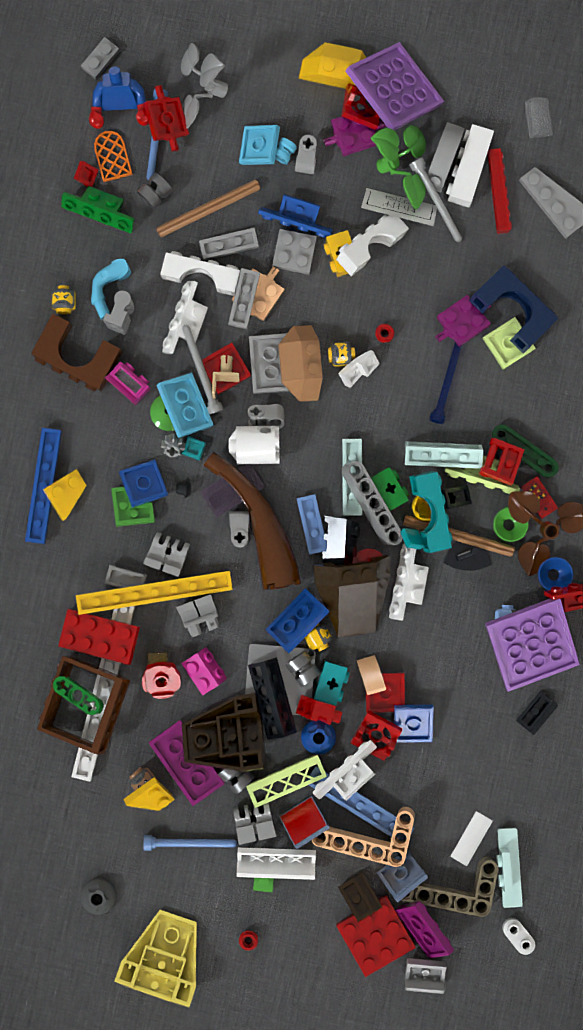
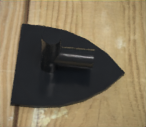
[444,529,492,571]

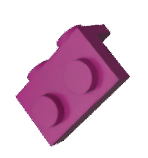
[181,647,227,696]

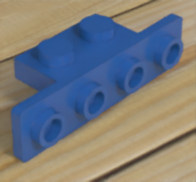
[258,194,333,237]

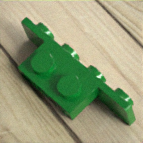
[61,186,134,233]

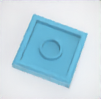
[239,125,280,165]

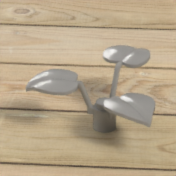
[181,43,228,130]

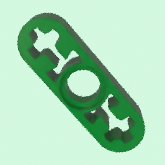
[53,676,104,715]

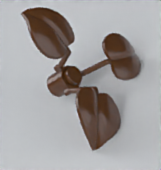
[508,491,583,576]

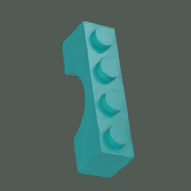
[409,471,453,553]

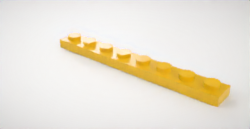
[76,571,233,615]

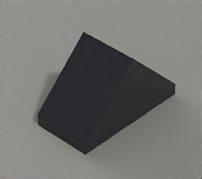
[441,485,472,510]

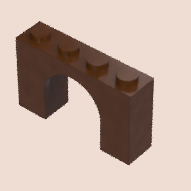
[31,313,122,392]

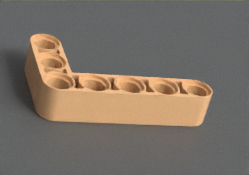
[312,807,415,867]

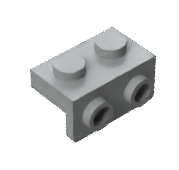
[404,958,446,994]

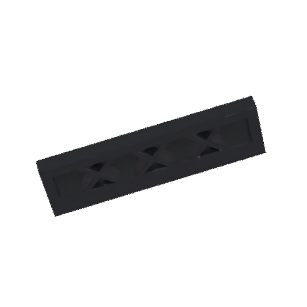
[248,657,297,740]

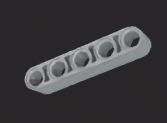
[342,461,403,545]

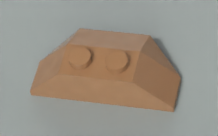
[278,325,323,402]

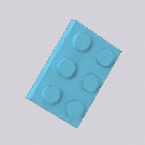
[157,373,213,438]

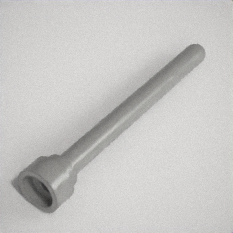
[409,157,462,242]
[182,325,223,414]

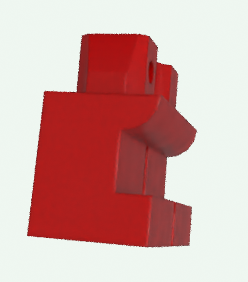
[296,695,342,725]

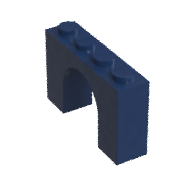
[469,265,558,354]

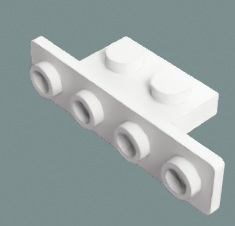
[162,281,208,354]
[389,543,429,621]
[312,740,377,801]

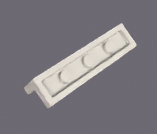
[237,847,316,880]

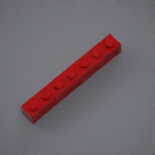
[487,148,512,234]

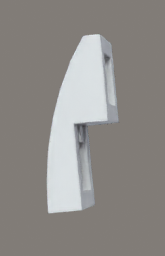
[338,350,380,388]

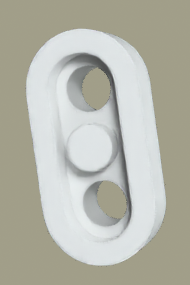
[502,918,535,955]

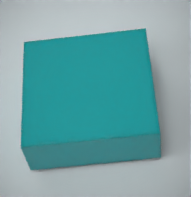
[182,436,206,461]
[400,528,425,549]

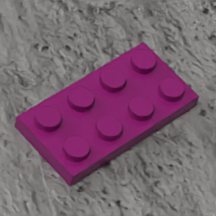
[148,719,225,806]

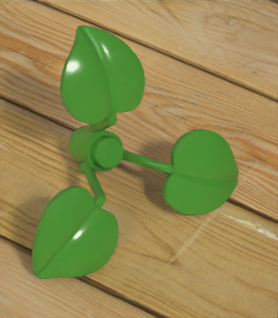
[370,125,426,210]

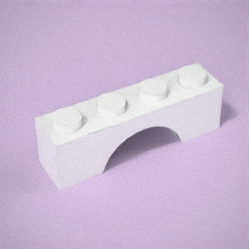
[336,214,409,276]
[160,251,240,296]

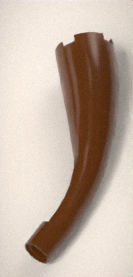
[204,452,301,590]

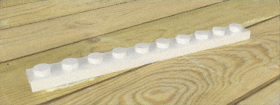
[71,606,135,782]

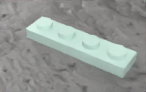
[342,439,362,516]

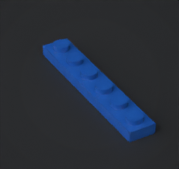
[25,428,62,544]

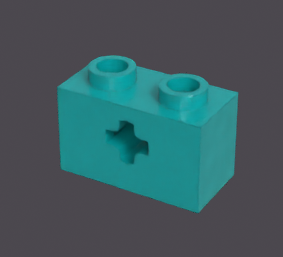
[314,661,350,705]

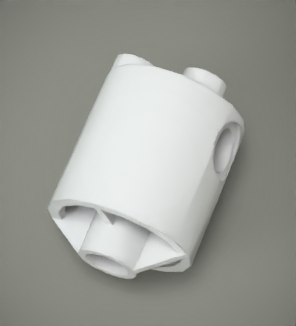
[229,426,279,464]

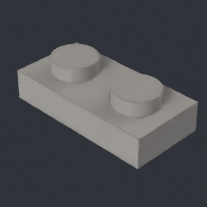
[81,37,120,80]

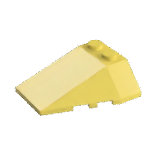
[114,910,197,1007]

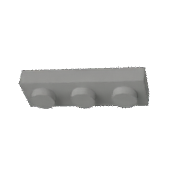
[199,228,259,261]
[228,268,260,329]

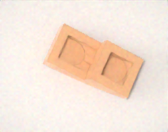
[356,655,386,695]

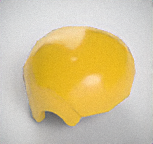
[412,496,431,521]

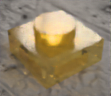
[147,652,168,664]

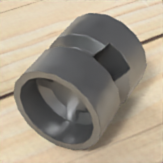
[137,172,173,209]
[285,651,321,687]
[217,769,254,795]

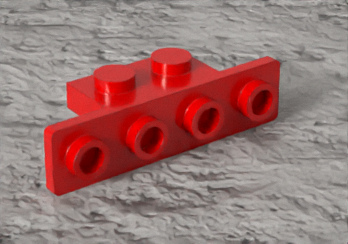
[544,583,583,612]

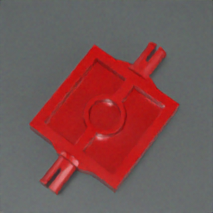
[143,85,189,152]

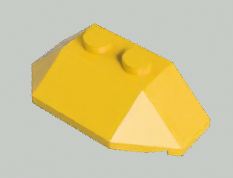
[299,42,366,89]

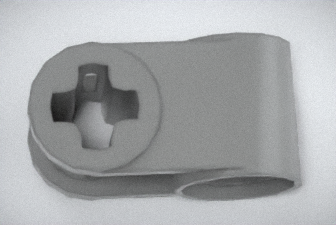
[295,135,317,174]
[248,404,284,429]
[229,511,249,548]

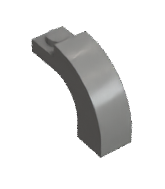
[428,122,465,193]

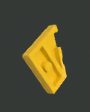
[43,469,87,521]
[123,777,175,811]

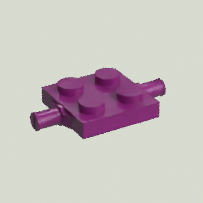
[323,109,386,157]
[435,295,491,347]

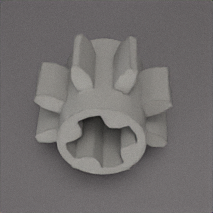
[161,433,185,457]

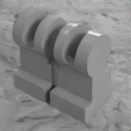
[103,291,135,335]
[143,532,190,578]
[233,802,277,845]

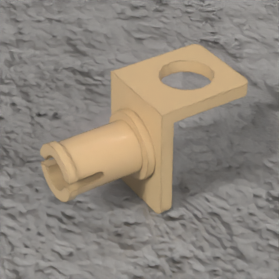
[212,355,240,399]

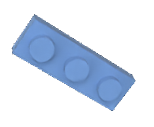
[296,494,327,555]

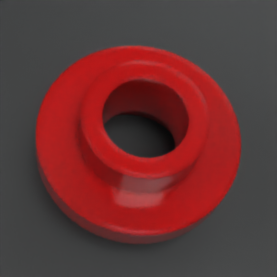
[375,324,394,343]
[239,930,258,951]

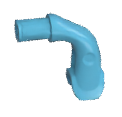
[91,259,131,320]

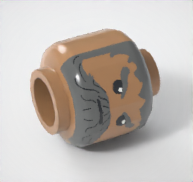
[129,767,157,791]

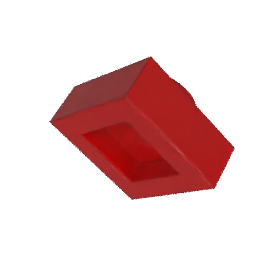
[73,161,98,187]

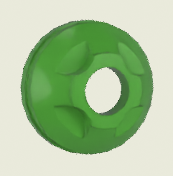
[493,507,529,542]

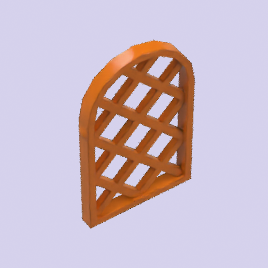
[94,131,133,182]

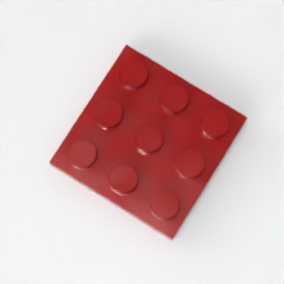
[336,895,416,977]

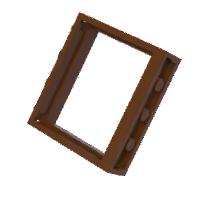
[37,656,130,755]

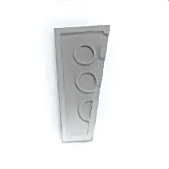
[519,167,583,239]

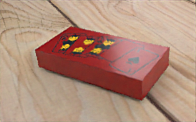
[521,476,558,519]

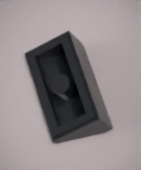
[516,691,558,735]

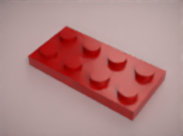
[58,609,140,665]

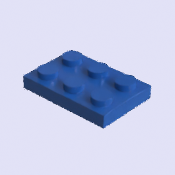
[265,588,330,653]

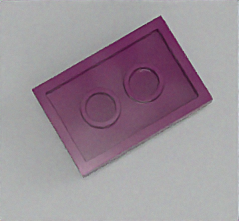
[395,901,454,958]

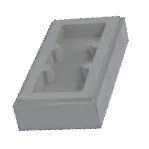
[105,565,147,588]

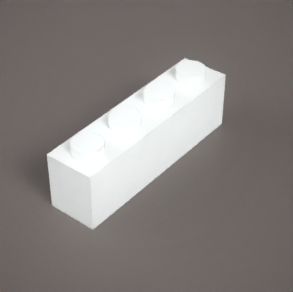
[446,124,494,208]

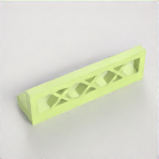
[246,754,327,808]

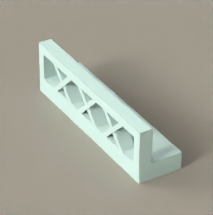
[405,441,483,469]

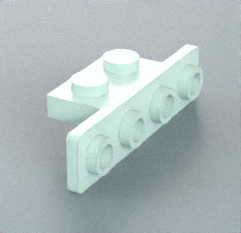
[496,828,523,908]

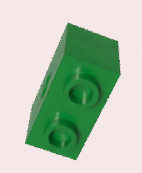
[371,467,409,511]

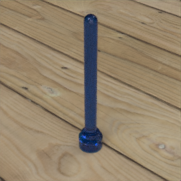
[429,342,462,424]

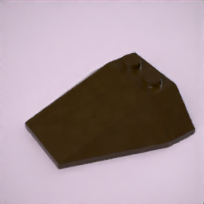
[313,555,391,638]
[182,693,266,772]

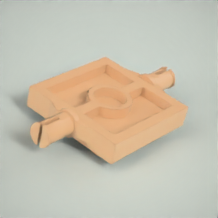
[232,266,284,321]

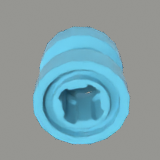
[275,137,297,165]

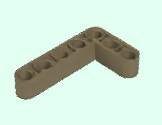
[401,856,498,917]

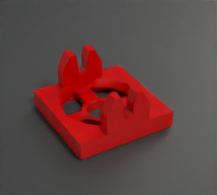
[341,83,380,130]
[350,710,403,761]

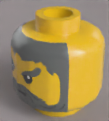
[51,285,76,314]
[328,341,355,367]
[305,623,332,652]

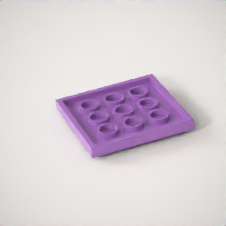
[345,42,444,130]
[485,598,580,692]

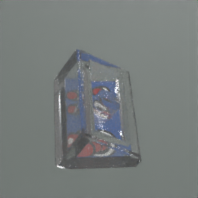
[525,97,553,138]

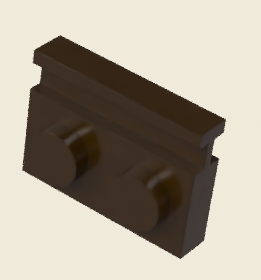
[338,873,383,923]

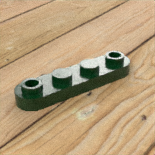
[492,425,559,478]

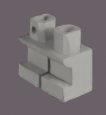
[176,594,219,637]

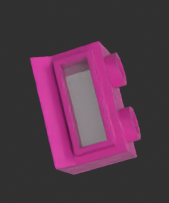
[104,361,150,406]

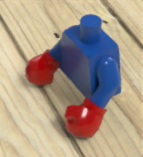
[89,66,149,129]

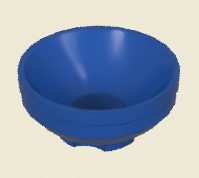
[538,557,573,590]
[301,720,336,755]

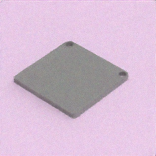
[245,644,316,715]

